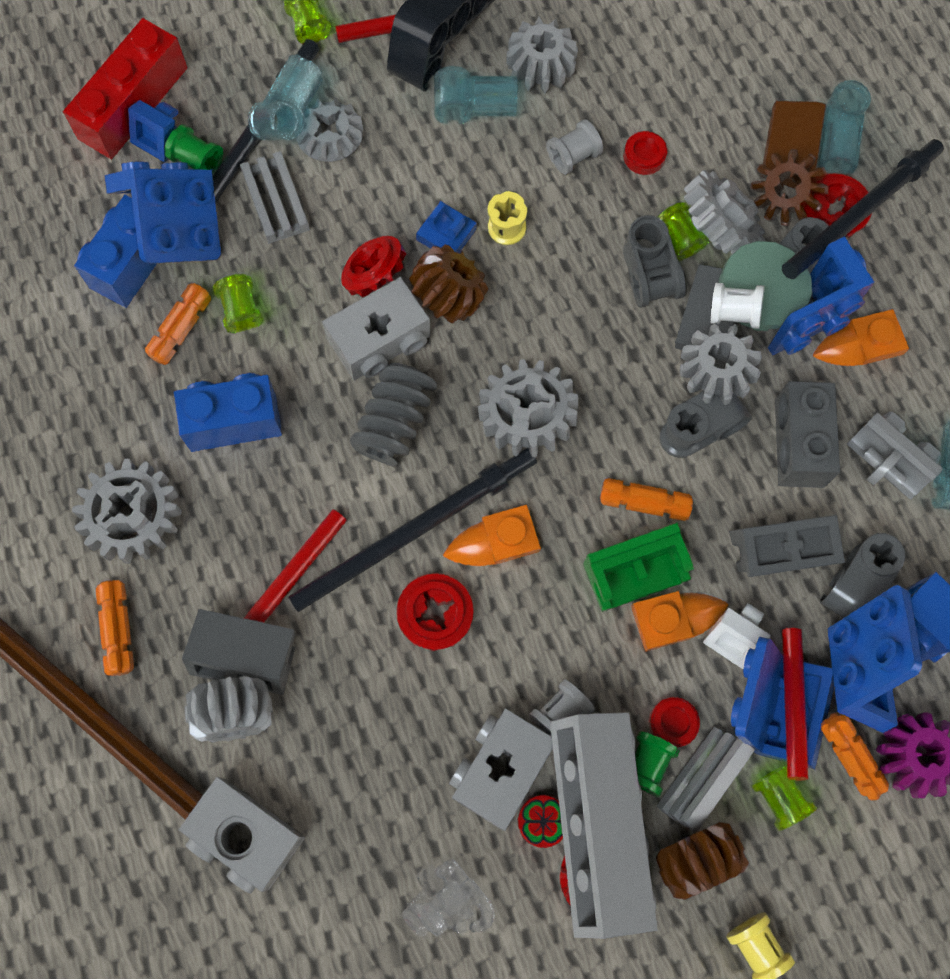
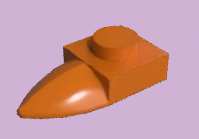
[813,309,909,366]
[443,505,541,566]
[631,591,729,652]

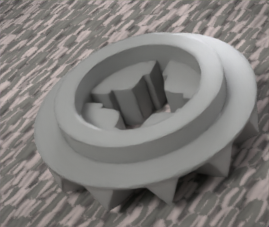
[295,97,363,162]

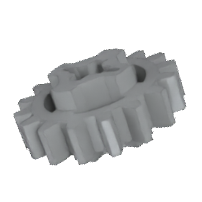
[684,170,766,254]
[478,359,578,457]
[72,459,182,564]

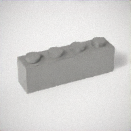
[550,712,658,939]

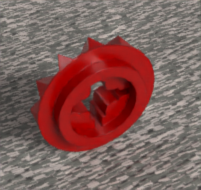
[804,173,872,239]
[341,236,407,298]
[396,573,474,651]

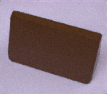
[761,101,826,189]

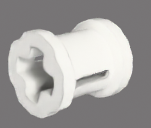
[711,283,764,329]

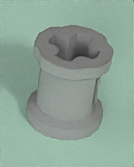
[546,120,603,175]
[529,679,595,737]

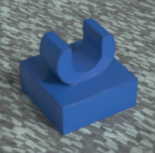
[128,100,178,163]
[416,201,477,252]

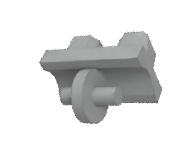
[847,411,943,500]

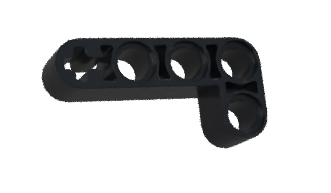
[387,0,495,92]

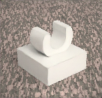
[703,603,771,669]

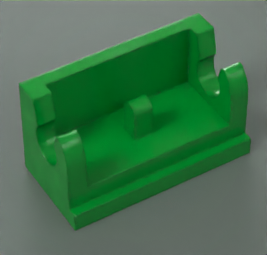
[583,523,694,612]

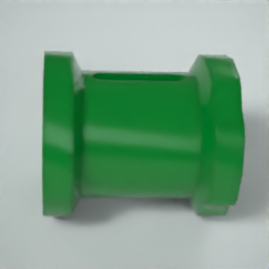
[165,124,224,175]
[635,731,680,797]

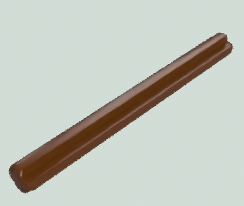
[0,618,203,819]

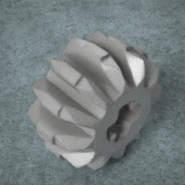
[506,16,578,94]
[679,322,762,406]
[184,676,273,743]

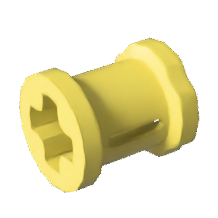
[487,191,528,245]
[726,912,795,979]

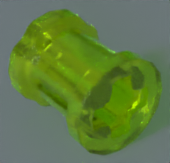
[283,0,332,44]
[657,202,709,262]
[213,274,264,333]
[750,764,817,831]

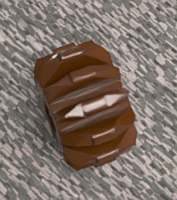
[751,148,829,227]
[409,244,489,324]
[656,822,749,900]

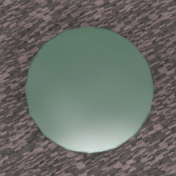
[719,241,812,331]

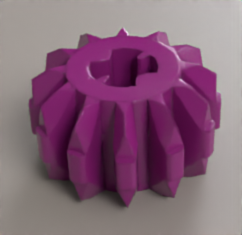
[875,712,950,799]

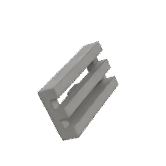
[240,151,310,244]
[657,727,755,832]

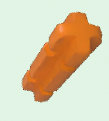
[145,283,211,365]
[600,478,693,521]
[96,580,134,676]
[821,712,889,801]

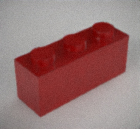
[62,18,188,160]

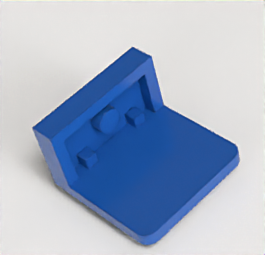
[104,162,221,264]
[768,236,874,356]
[827,585,922,733]
[731,637,834,770]

